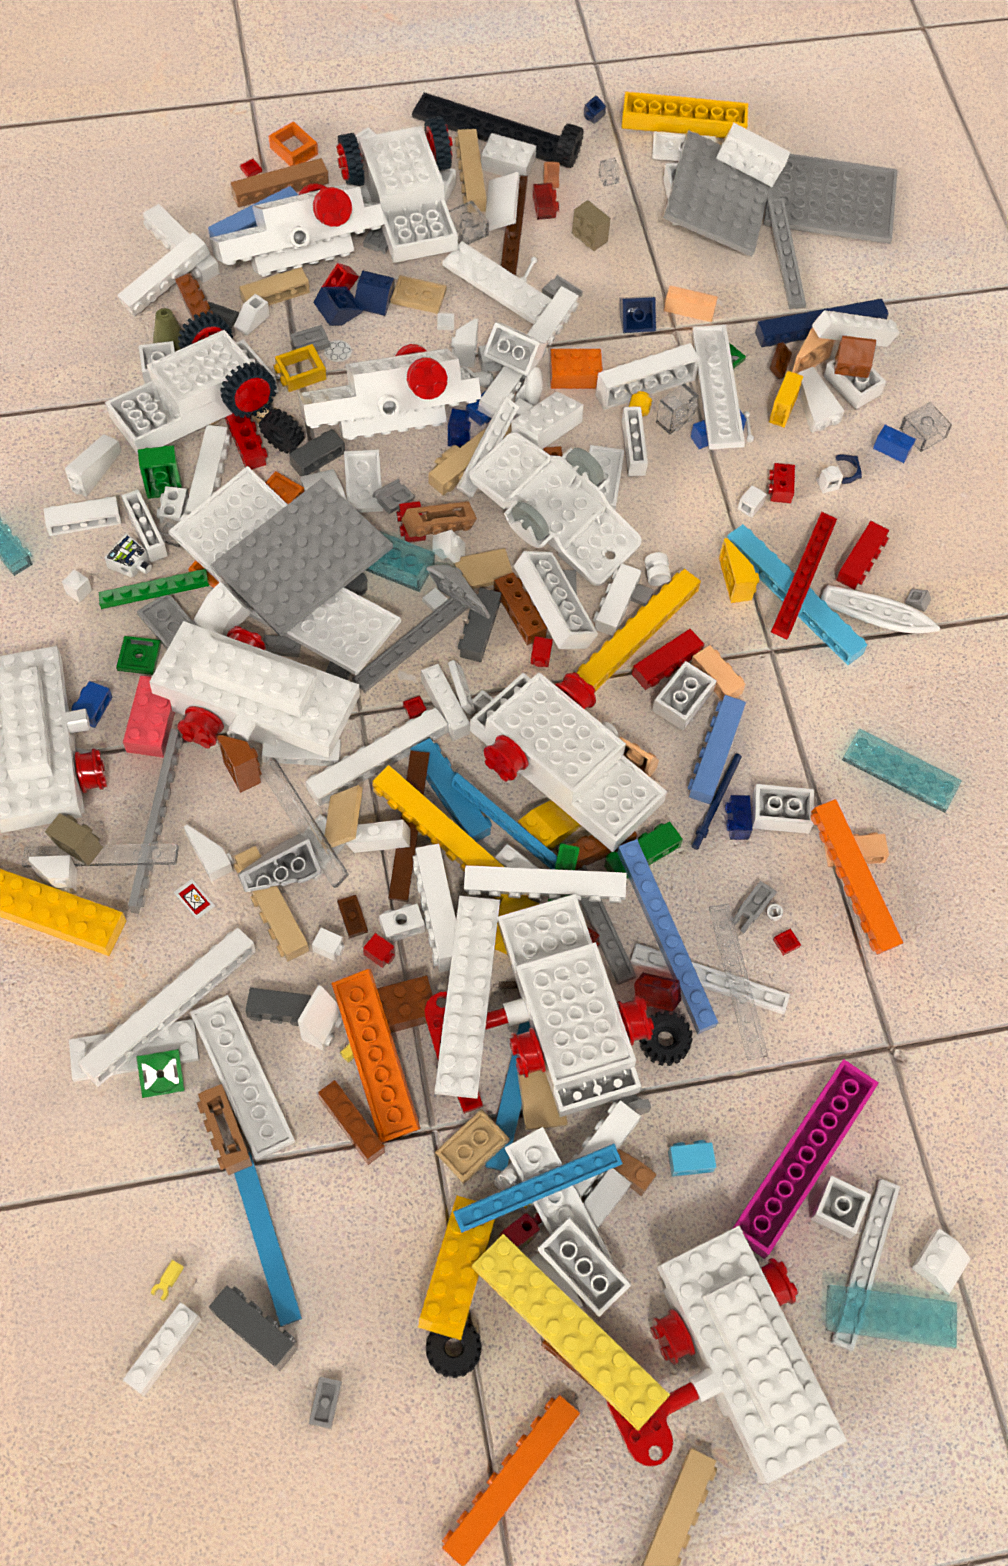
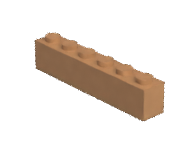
[230,158,329,208]

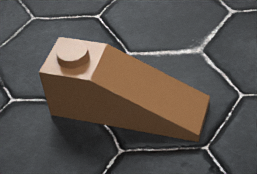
[613,1149,657,1197]

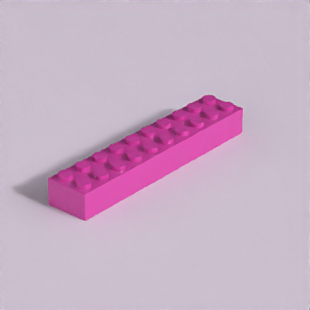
[732,1059,879,1260]

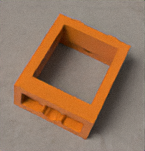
[269,121,318,166]

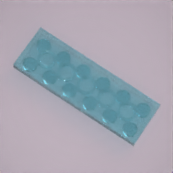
[842,728,962,813]
[825,1285,957,1349]

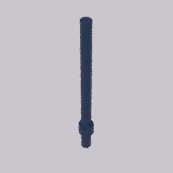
[691,754,742,850]

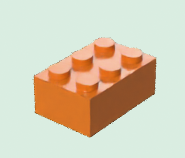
[549,349,603,389]

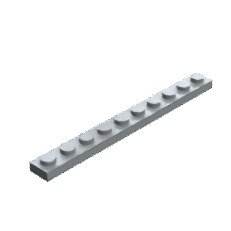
[128,729,183,914]

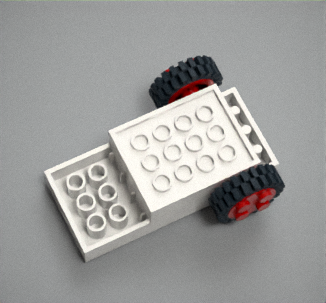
[336,116,458,263]
[105,311,279,454]

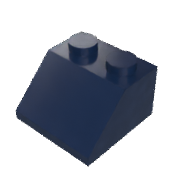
[355,270,395,316]
[313,287,363,326]
[619,296,656,333]

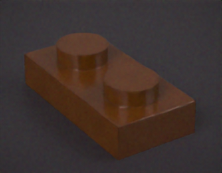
[769,342,792,379]
[337,895,368,939]

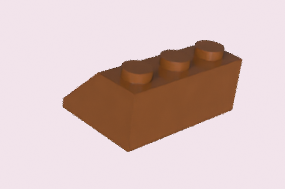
[217,735,262,793]

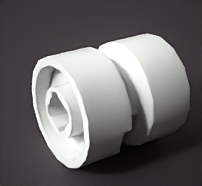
[645,552,671,586]

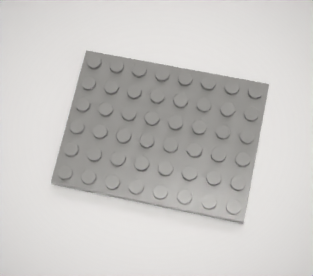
[663,130,769,257]
[764,154,898,244]
[210,478,393,637]

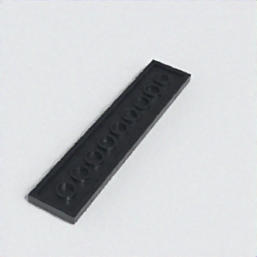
[412,92,560,162]

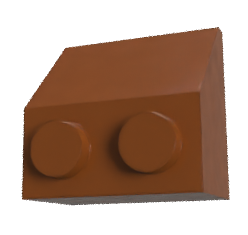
[834,335,876,378]

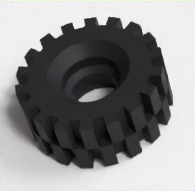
[555,123,584,168]
[259,408,304,454]
[639,1011,693,1066]
[426,1321,482,1379]

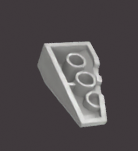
[426,564,491,619]
[238,834,322,892]

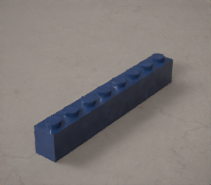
[755,298,889,348]

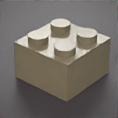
[572,200,611,251]
[45,813,103,866]

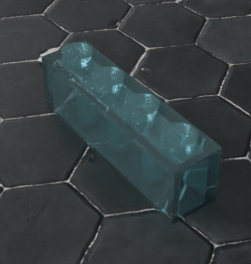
[0,518,33,576]

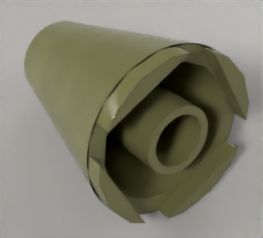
[152,308,182,352]

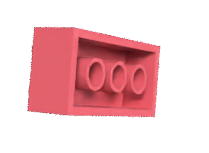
[123,676,175,758]

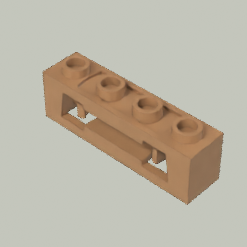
[401,501,477,537]
[196,1084,252,1176]

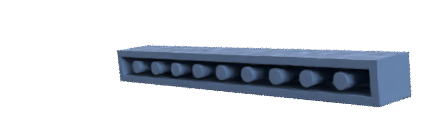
[617,839,719,1034]

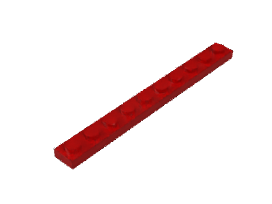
[770,511,837,640]

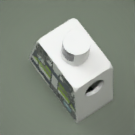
[104,534,152,577]

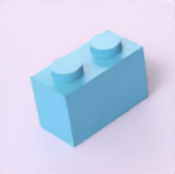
[668,1140,716,1177]

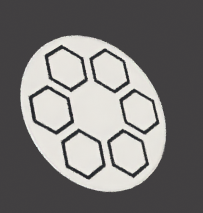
[324,340,352,362]

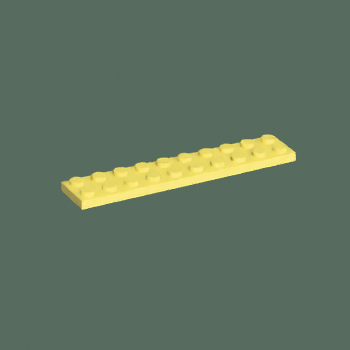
[472,1234,670,1431]

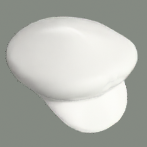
[515,366,543,406]

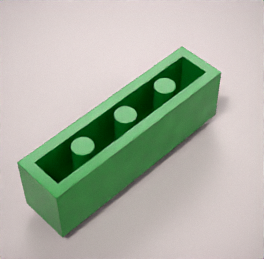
[604,821,683,879]

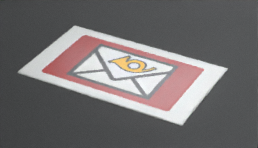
[174,879,215,919]

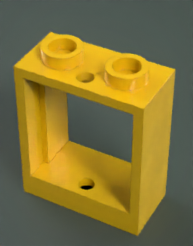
[273,344,327,392]
[769,371,804,428]

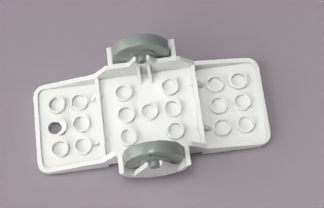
[469,432,641,586]

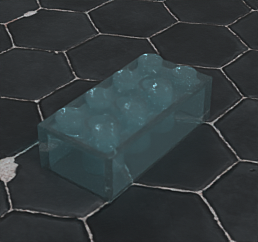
[365,530,435,592]

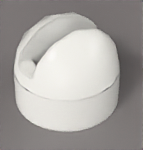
[767,904,783,921]
[498,1168,518,1188]

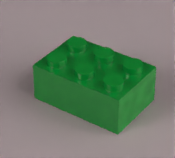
[138,445,182,499]

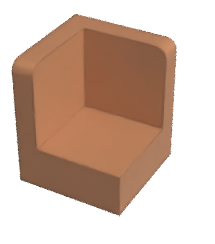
[543,162,560,188]

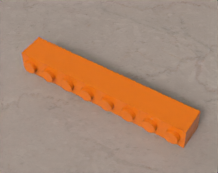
[811,799,903,955]
[442,1395,580,1566]

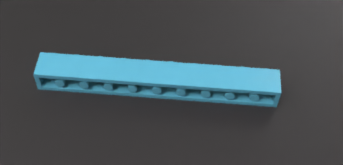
[727,524,868,665]

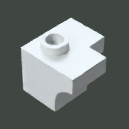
[432,530,465,563]

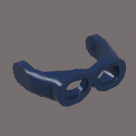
[835,454,862,484]

